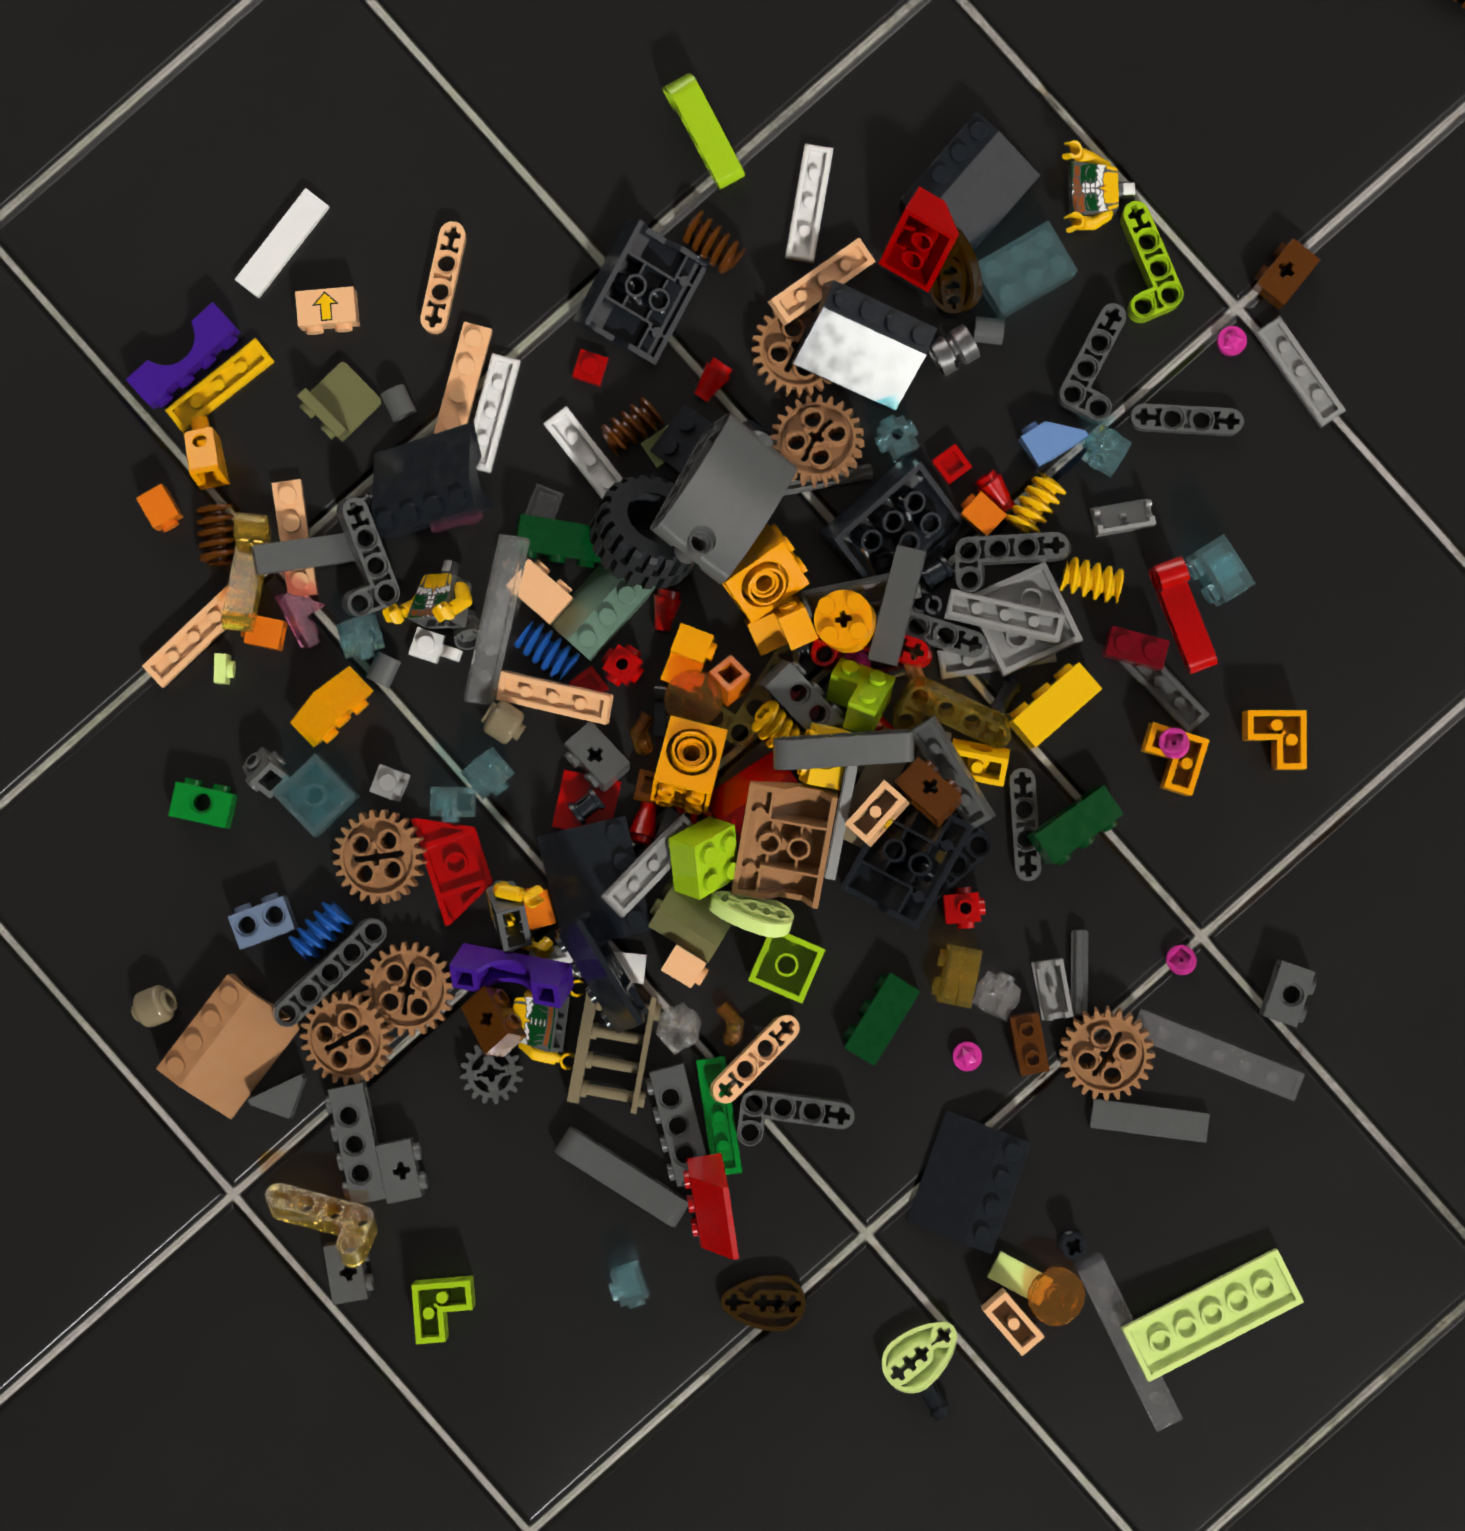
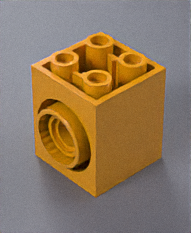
[722,523,810,623]
[650,716,728,815]

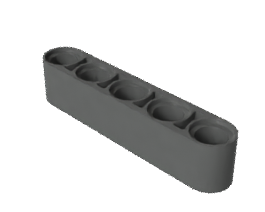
[773,729,914,770]
[272,917,387,1027]
[554,1126,688,1228]

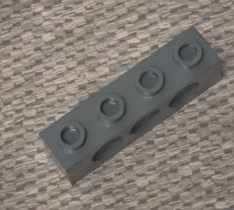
[758,659,854,733]
[645,1062,707,1187]
[325,1081,386,1206]

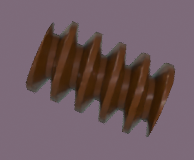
[683,210,747,274]
[601,397,665,459]
[196,504,236,565]

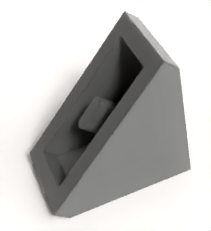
[248,1073,307,1119]

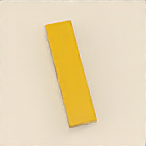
[165,338,275,433]

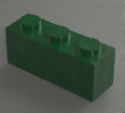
[512,514,601,568]
[1027,785,1123,866]
[842,972,920,1066]

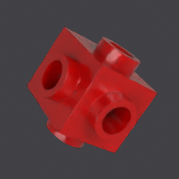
[601,644,645,687]
[942,887,986,929]

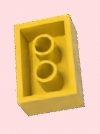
[1008,662,1102,749]

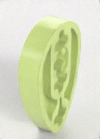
[708,891,794,938]
[882,1322,958,1393]

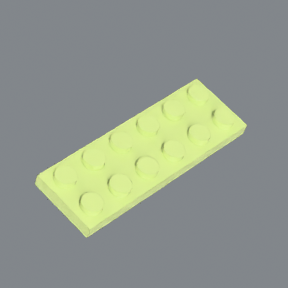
[1120,1248,1304,1382]

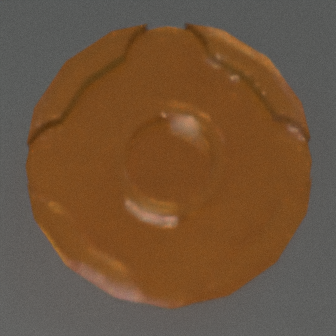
[664,670,723,725]
[1027,1267,1086,1326]

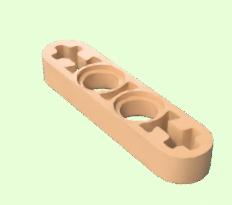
[421,222,466,334]
[710,1014,800,1104]

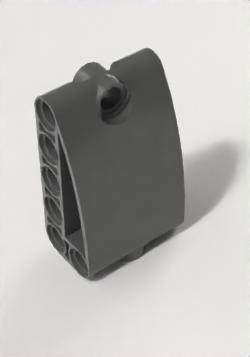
[650,413,797,584]

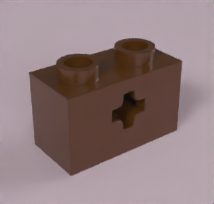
[1252,238,1321,310]
[894,757,962,828]
[461,986,527,1057]
[1007,1011,1050,1076]

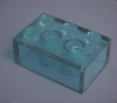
[978,220,1078,319]

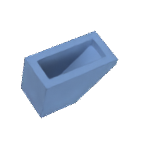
[1018,421,1089,470]

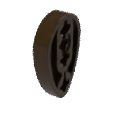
[930,227,983,313]
[721,1274,806,1332]

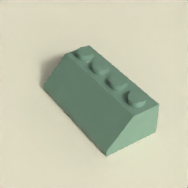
[550,564,656,662]

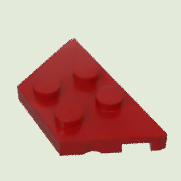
[411,818,494,926]

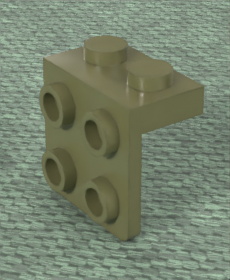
[297,362,382,442]

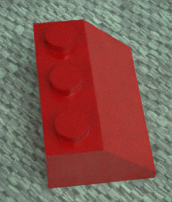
[878,186,959,293]
[709,751,798,844]
[683,1153,739,1260]

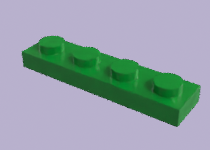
[696,1056,742,1175]

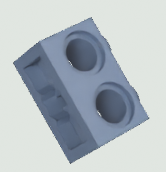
[228,892,299,950]

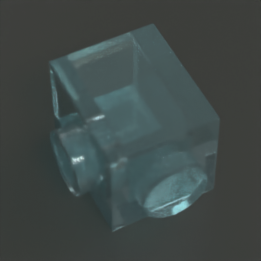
[430,787,476,822]
[609,1260,650,1309]

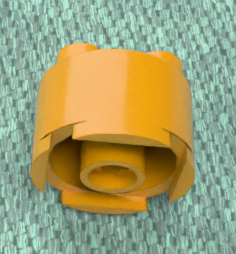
[814,590,878,653]

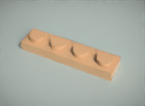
[768,238,876,326]
[434,322,493,434]
[271,479,319,599]
[142,586,248,688]
[496,670,614,725]

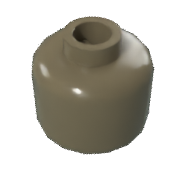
[481,700,526,744]
[131,985,177,1027]

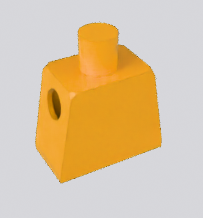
[184,416,230,490]

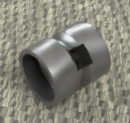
[928,324,981,377]

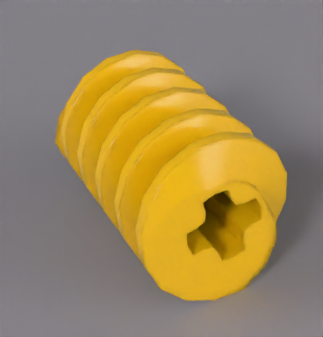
[1005,472,1067,534]
[1059,557,1124,604]
[751,700,805,748]

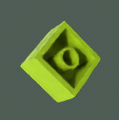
[668,816,738,900]
[748,933,825,1004]

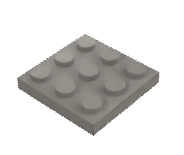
[974,562,1083,677]

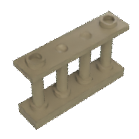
[567,986,662,1114]

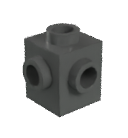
[242,747,291,799]

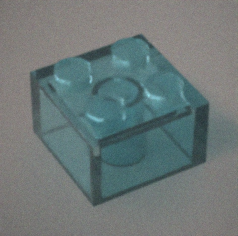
[1185,534,1256,607]
[273,754,360,837]

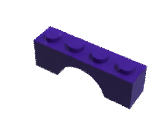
[126,302,241,410]
[449,943,574,1009]

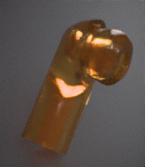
[630,711,654,756]
[716,1001,744,1047]

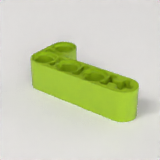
[662,74,745,190]
[1120,201,1184,323]

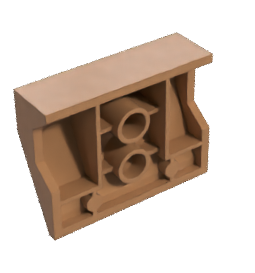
[731,781,839,909]
[156,973,302,1119]

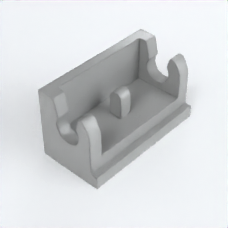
[1090,498,1156,537]
[1031,958,1074,1021]

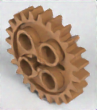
[750,308,832,398]
[770,395,865,488]
[333,809,427,904]
[361,941,456,1037]
[300,990,395,1085]
[1059,1005,1155,1101]

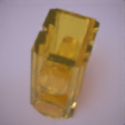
[931,943,983,1008]

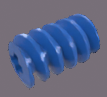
[514,621,580,681]
[288,901,354,964]

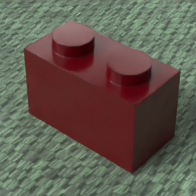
[1102,626,1170,671]

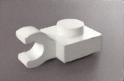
[408,627,463,664]

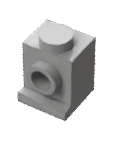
[369,764,411,802]

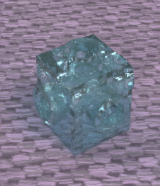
[874,414,920,463]
[1081,424,1132,477]
[336,614,385,661]
[461,747,515,800]

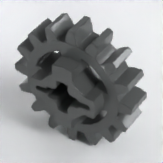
[460,1044,524,1104]

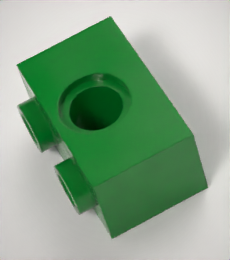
[168,777,238,829]

